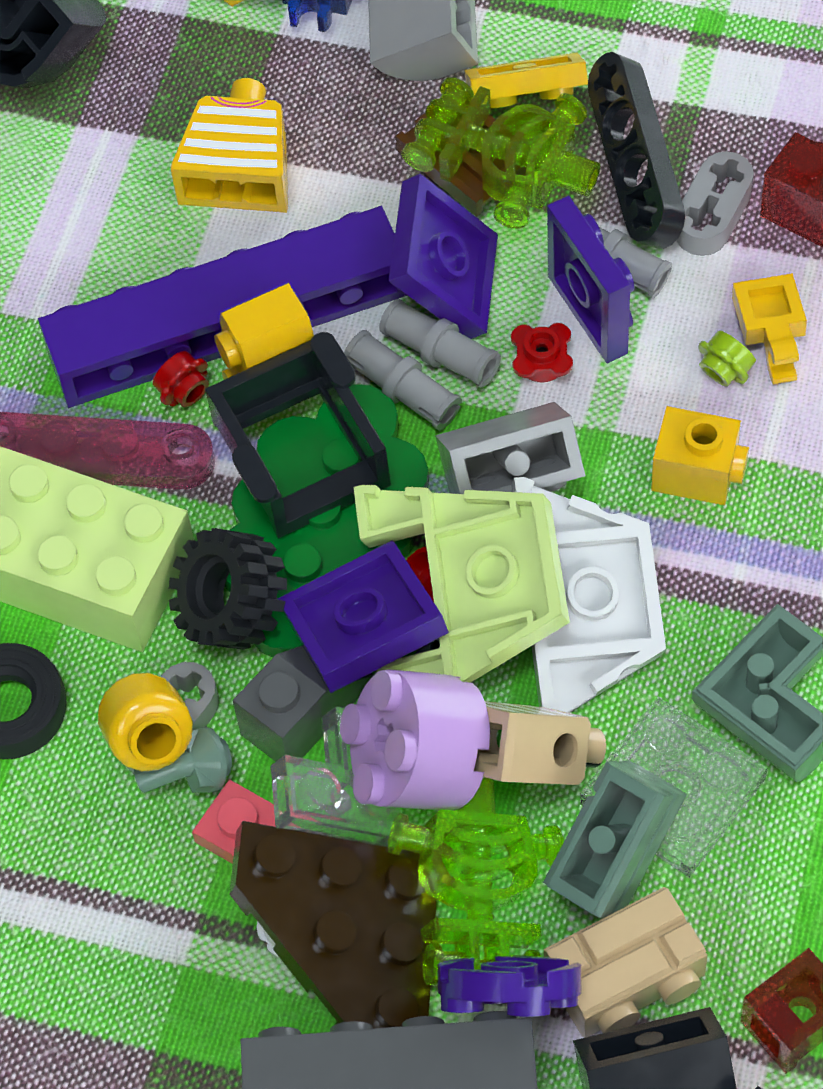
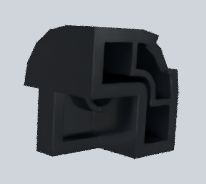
[0,0,107,88]

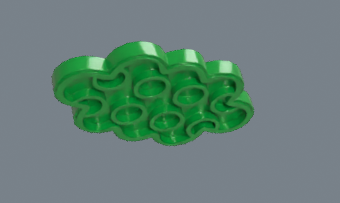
[225,384,429,657]

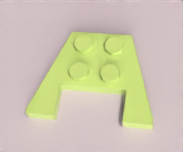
[353,485,570,682]

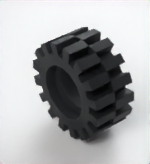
[168,528,287,650]

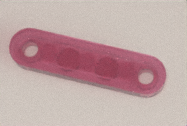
[0,412,215,489]

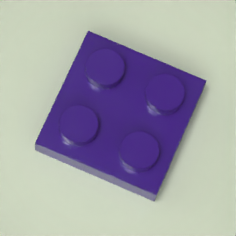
[389,174,498,339]
[547,195,635,364]
[277,540,449,693]

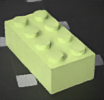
[0,446,194,652]

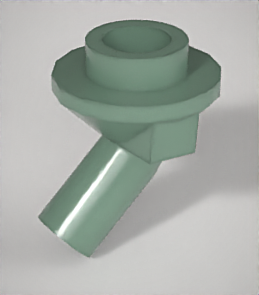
[134,726,232,793]

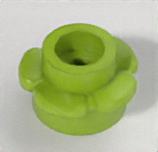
[698,331,756,387]

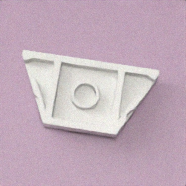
[512,477,666,713]

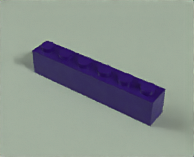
[38,205,408,408]

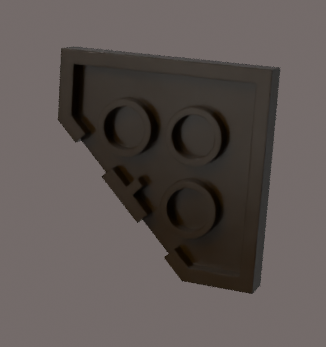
[230,821,440,1029]

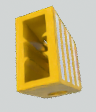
[171,78,288,213]

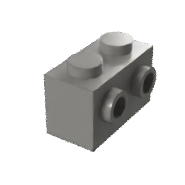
[435,402,586,494]

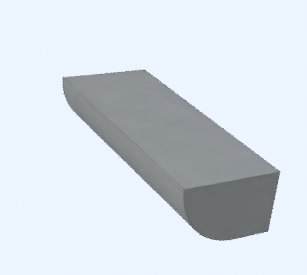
[368,0,478,81]

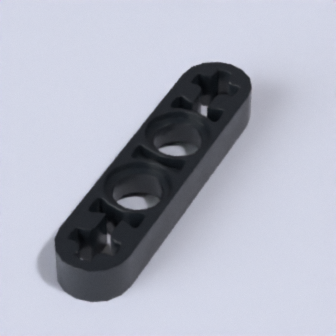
[588,52,685,249]

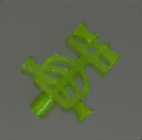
[401,77,600,229]
[388,777,564,986]

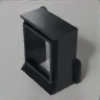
[205,332,391,539]

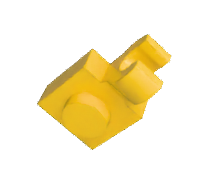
[732,273,807,384]

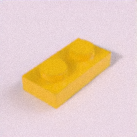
[464,52,588,108]

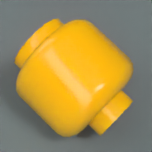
[98,673,193,772]

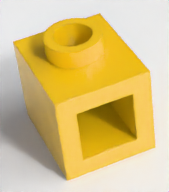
[651,406,749,505]

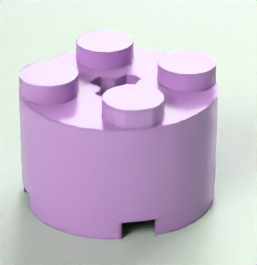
[340,669,490,810]

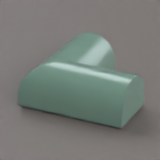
[692,604,823,782]

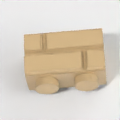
[544,887,708,1038]

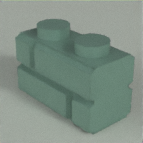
[543,761,687,918]

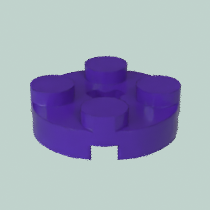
[438,956,582,1017]

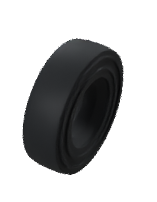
[0,643,66,759]

